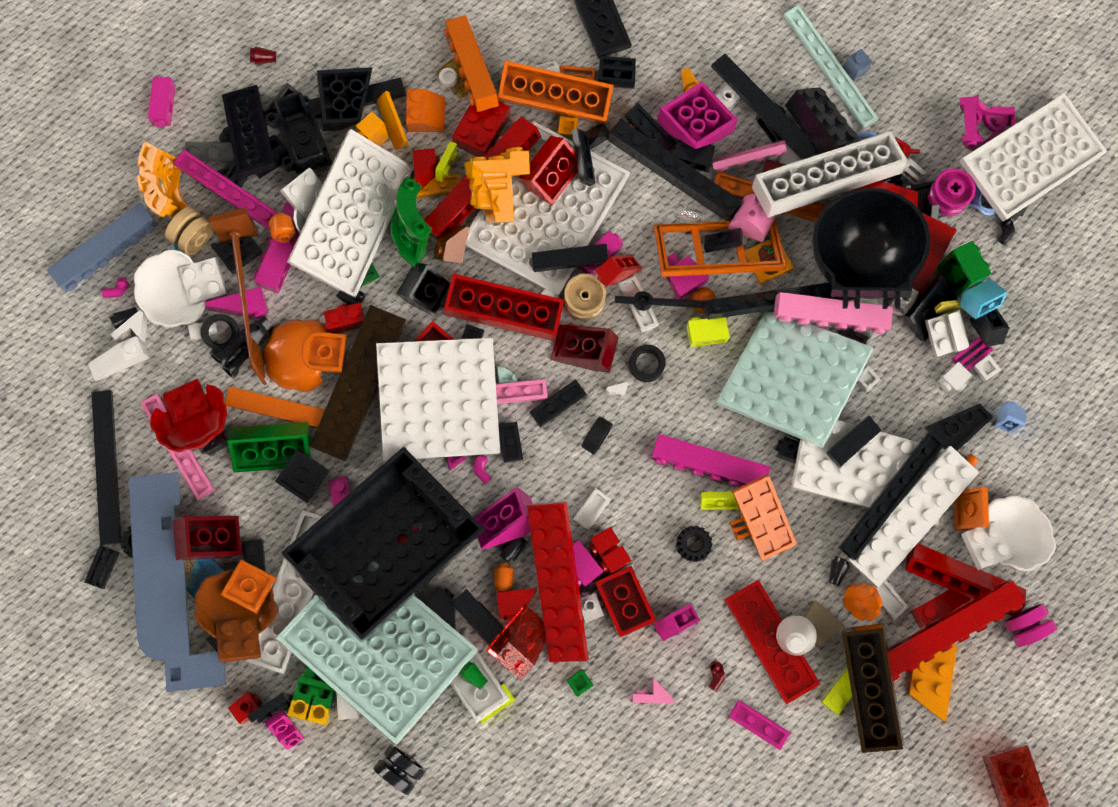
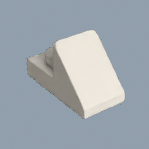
[110,310,147,343]

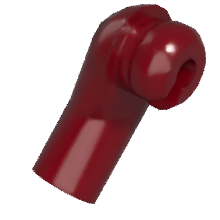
[708,661,726,692]

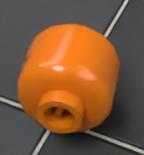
[269,213,296,243]

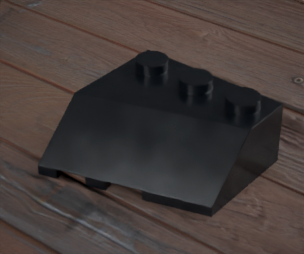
[317,67,373,131]

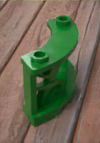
[390,176,432,268]

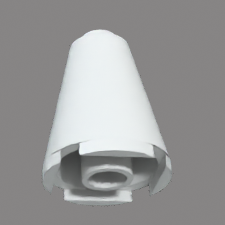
[776,616,817,656]

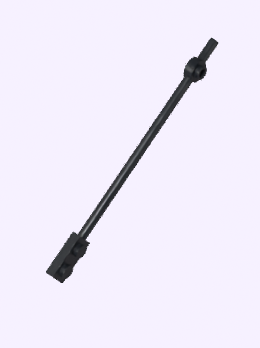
[614,291,774,312]

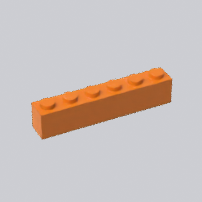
[444,15,499,112]

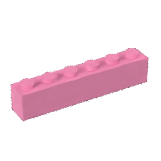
[774,292,893,334]

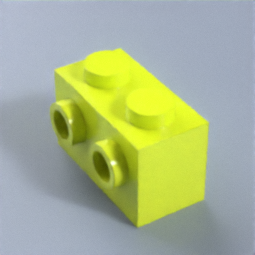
[686,317,730,348]

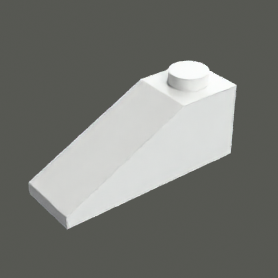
[88,336,149,381]

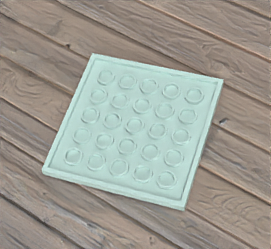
[716,312,873,448]

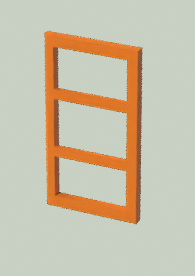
[653,219,786,277]

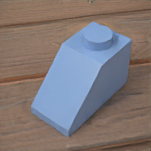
[994,401,1026,433]

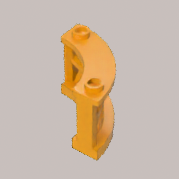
[137,141,189,217]

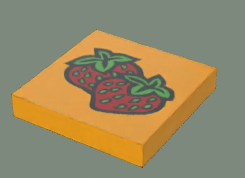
[744,239,794,285]

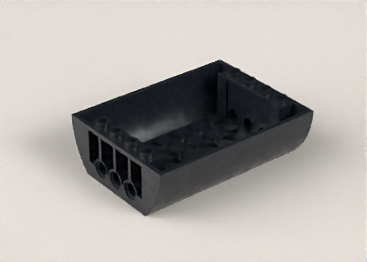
[281,447,485,642]

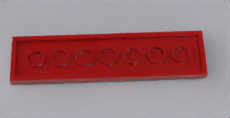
[527,501,589,662]

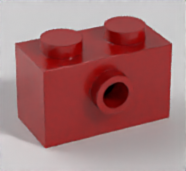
[323,302,365,334]

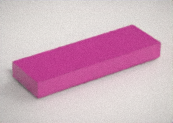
[728,700,790,750]

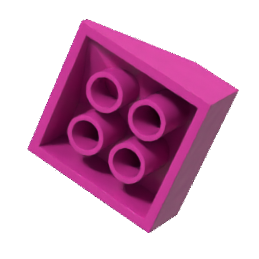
[657,82,738,149]

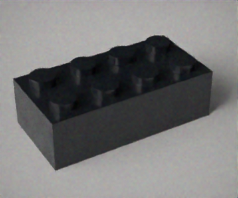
[785,87,861,154]

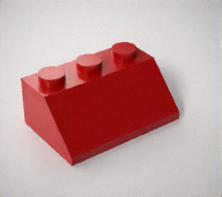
[518,136,578,205]

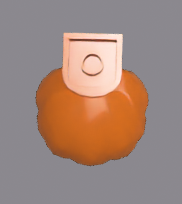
[263,319,347,392]

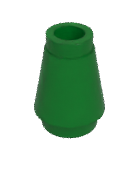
[459,661,488,690]

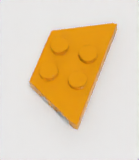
[908,644,957,721]

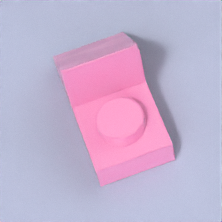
[632,678,674,703]

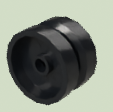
[373,745,426,795]

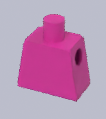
[666,253,709,299]

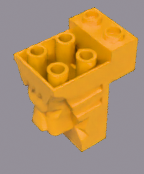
[464,147,530,223]

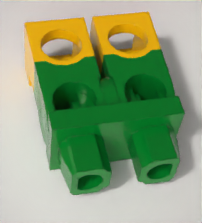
[287,666,336,726]

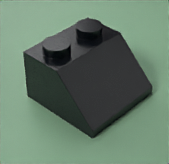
[396,263,450,316]

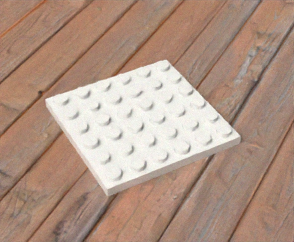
[376,338,500,461]

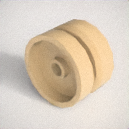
[165,207,214,256]
[564,274,606,321]

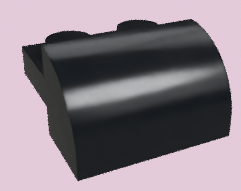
[598,56,636,89]

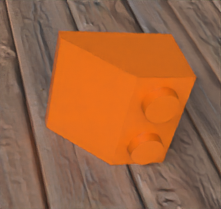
[406,89,445,132]

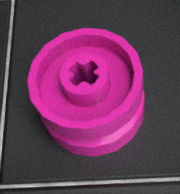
[927,168,976,217]
[1004,603,1058,647]

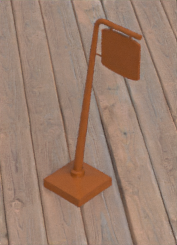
[209,208,267,385]

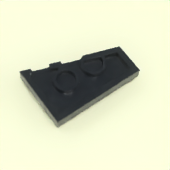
[925,404,993,451]

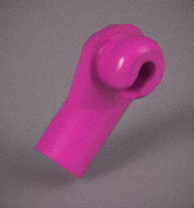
[102,277,129,298]
[473,455,492,484]

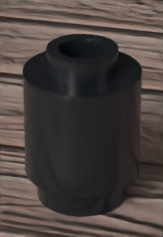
[499,537,527,562]

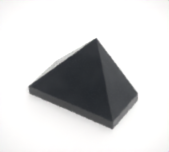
[572,124,610,150]

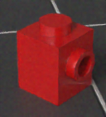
[228,692,262,724]

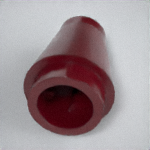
[250,46,276,65]

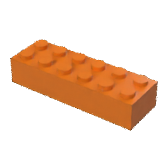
[497,60,614,124]

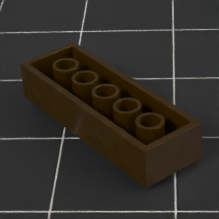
[842,623,904,753]

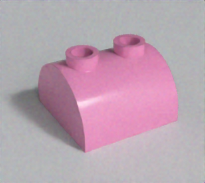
[728,194,776,242]

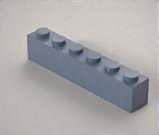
[47,203,158,292]

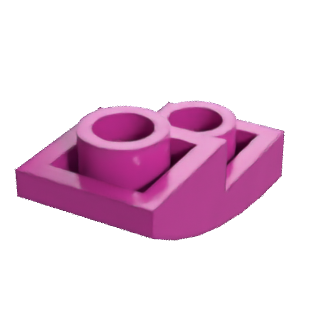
[264,710,304,750]

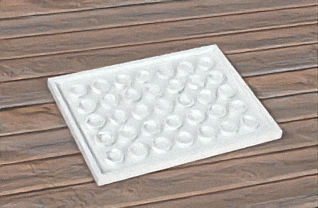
[465,121,631,295]

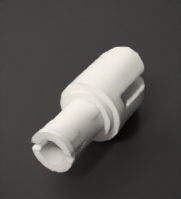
[902,158,927,185]

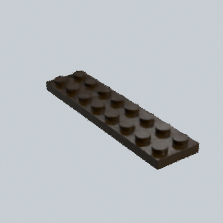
[309,305,406,462]

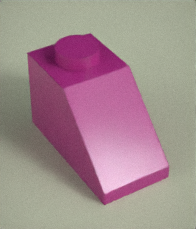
[654,603,700,641]

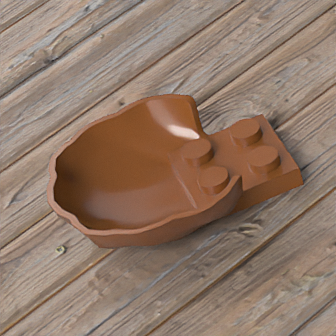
[195,569,277,663]

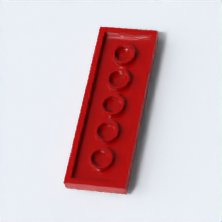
[724,580,820,705]

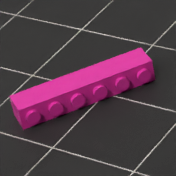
[254,202,298,294]
[651,434,771,488]

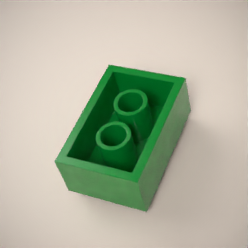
[937,241,992,298]

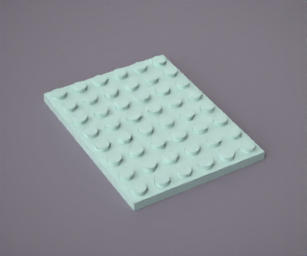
[276,562,478,745]

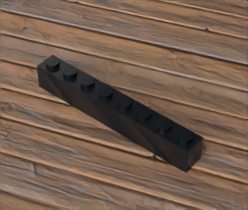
[608,119,742,221]

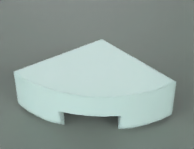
[497,366,518,384]

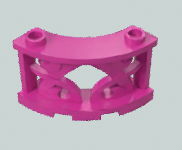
[959,96,1015,151]

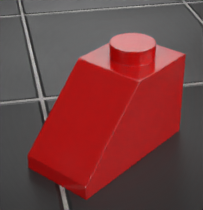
[413,148,440,191]
[497,588,536,621]

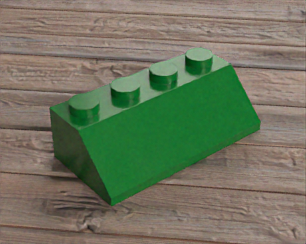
[227,422,312,473]

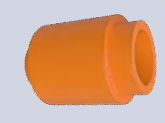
[493,563,514,592]

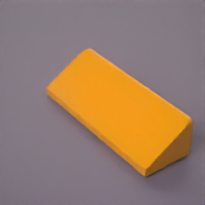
[377,91,408,150]

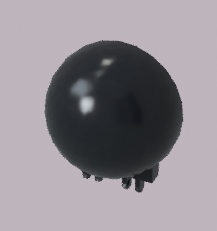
[812,188,931,309]

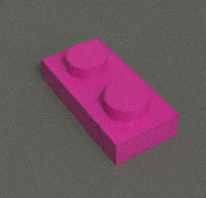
[328,476,351,507]

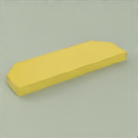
[934,300,963,314]

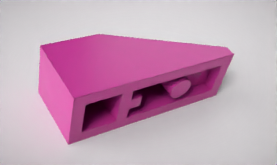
[205,287,269,319]

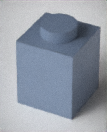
[843,49,872,81]

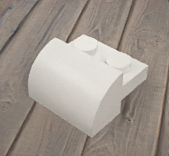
[925,309,969,357]

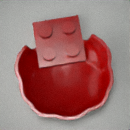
[150,378,227,453]

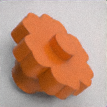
[843,583,883,621]

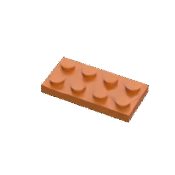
[732,474,797,561]

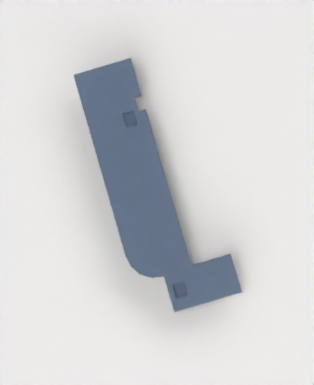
[129,472,226,692]

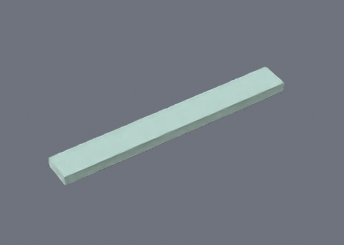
[783,5,879,130]

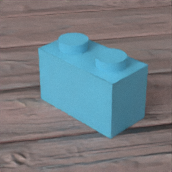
[959,279,1007,319]

